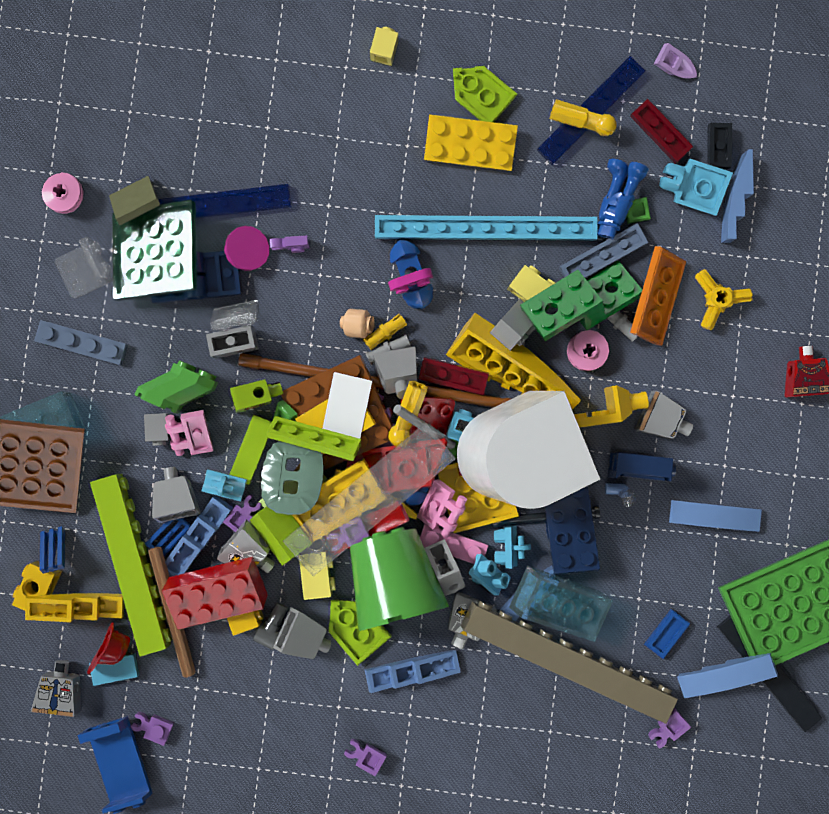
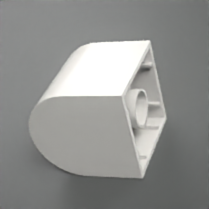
[457,391,600,509]

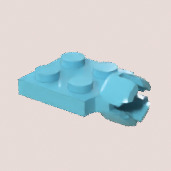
[659,159,733,216]

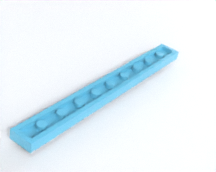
[375,215,597,241]

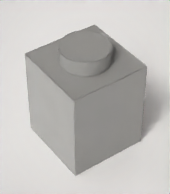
[144,413,172,446]

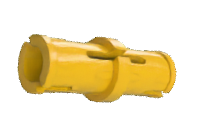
[363,314,407,350]

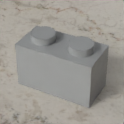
[490,299,535,350]
[206,325,259,359]

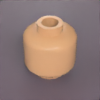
[340,309,374,339]

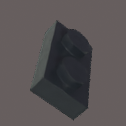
[707,123,732,169]

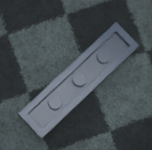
[559,223,648,278]
[34,320,128,366]

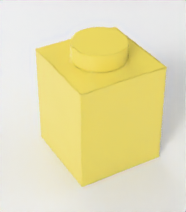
[370,27,398,66]

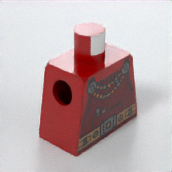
[785,346,829,397]

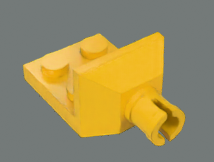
[574,385,649,428]

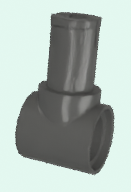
[253,603,288,650]

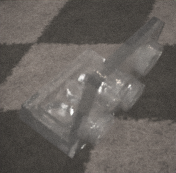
[55,236,113,299]

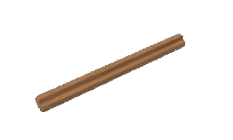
[148,547,196,678]

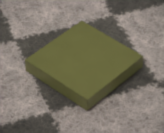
[109,176,160,225]

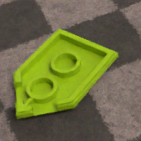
[453,66,517,123]
[329,600,392,666]

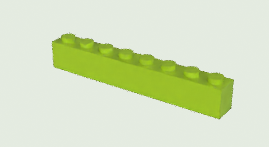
[90,474,172,656]

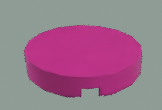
[224,226,269,271]

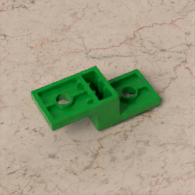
[520,261,642,341]

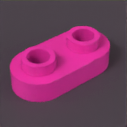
[388,268,433,294]

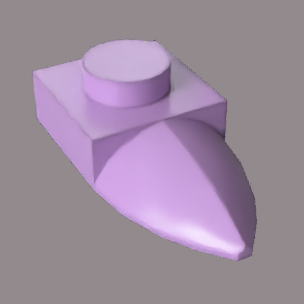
[654,43,697,78]

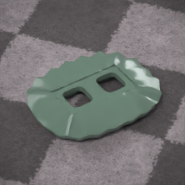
[261,441,323,515]

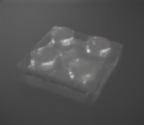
[210,300,260,332]

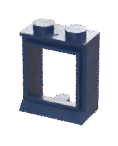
[607,452,676,481]

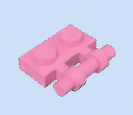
[165,410,213,456]
[417,479,467,537]

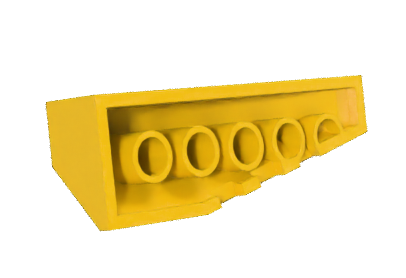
[446,313,580,410]

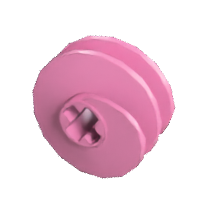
[42,173,84,214]
[567,330,609,371]

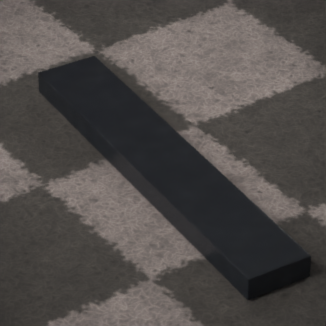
[716,615,822,732]

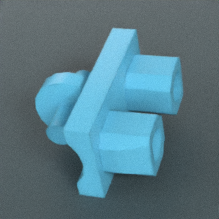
[201,469,247,501]
[494,526,531,569]
[469,554,511,595]

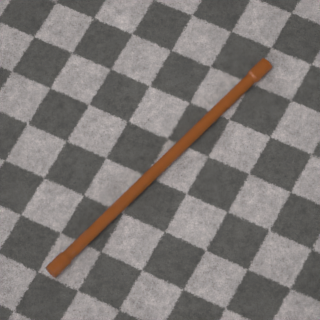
[238,353,511,408]

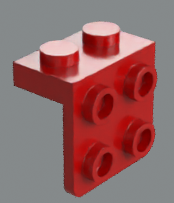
[396,396,455,441]

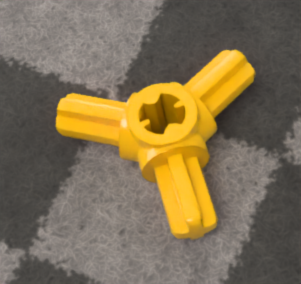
[695,269,753,330]

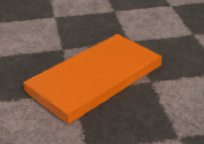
[630,246,686,346]

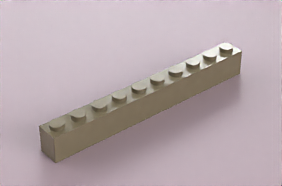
[461,601,678,724]

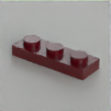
[630,99,693,164]
[419,356,489,395]

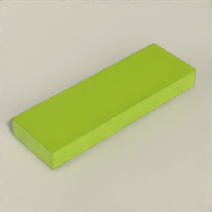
[229,415,272,485]

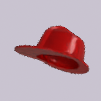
[87,622,130,674]

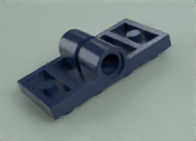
[148,251,242,304]
[544,486,600,575]

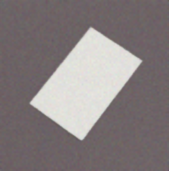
[322,372,372,439]

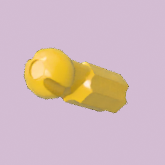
[549,99,617,136]
[388,381,428,447]

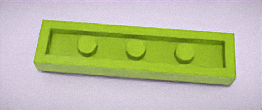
[267,416,361,461]

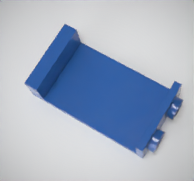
[78,716,153,814]

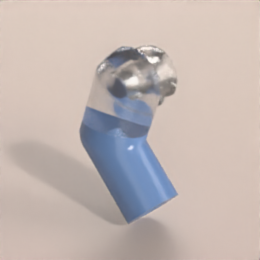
[605,483,636,507]

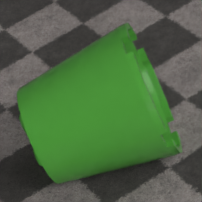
[350,527,449,631]

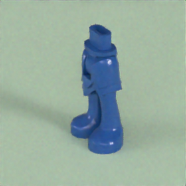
[597,158,649,239]

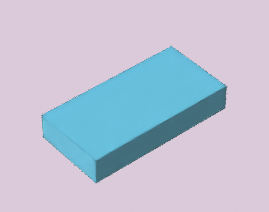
[89,653,139,686]

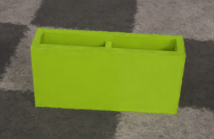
[249,506,312,566]

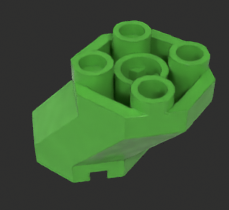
[134,360,218,414]

